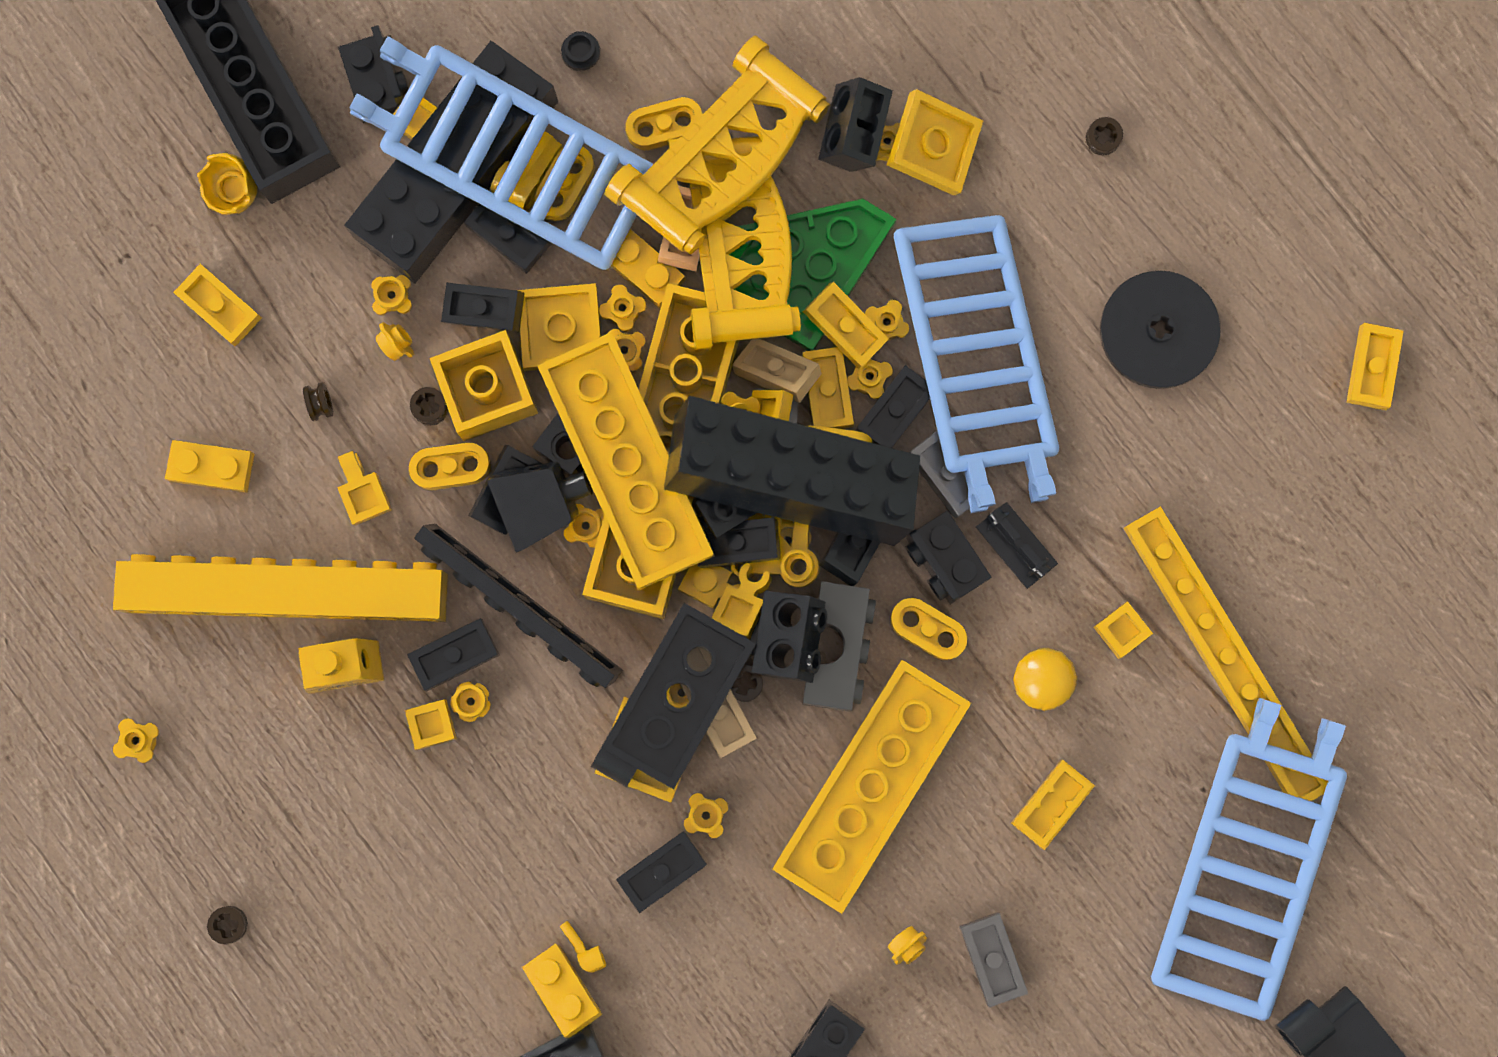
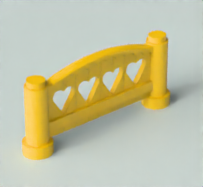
[604,35,831,255]
[668,136,801,350]

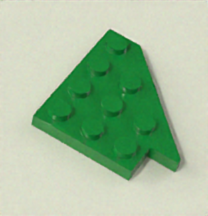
[729,199,897,351]

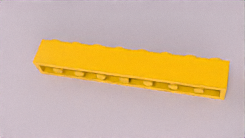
[113,554,448,622]

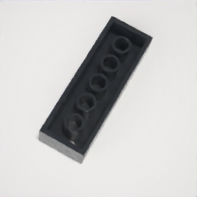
[156,0,340,204]
[344,40,558,284]
[664,396,920,546]

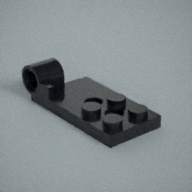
[591,603,756,790]
[1275,986,1406,1057]

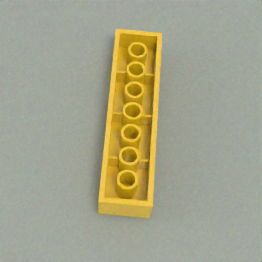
[582,283,739,619]

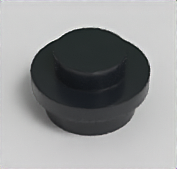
[561,31,600,71]

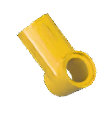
[490,131,563,211]

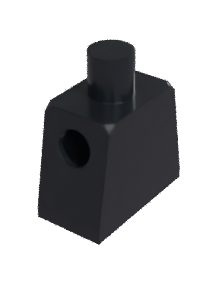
[487,462,593,553]

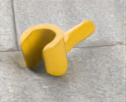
[560,921,606,973]

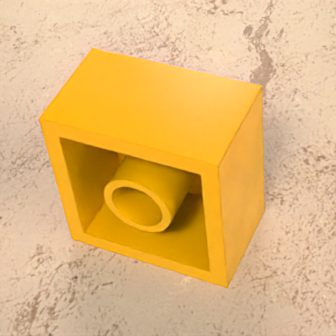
[429,330,539,441]

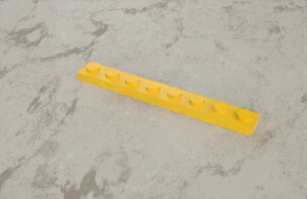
[1123,506,1328,801]

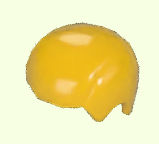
[197,153,258,215]
[1013,648,1077,711]

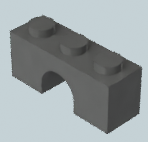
[802,581,876,712]

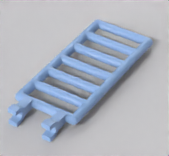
[349,36,653,270]
[894,215,1059,513]
[1151,698,1347,1021]

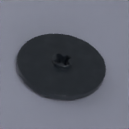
[1100,271,1221,389]

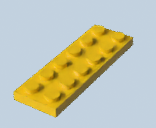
[537,332,714,590]
[772,660,971,914]

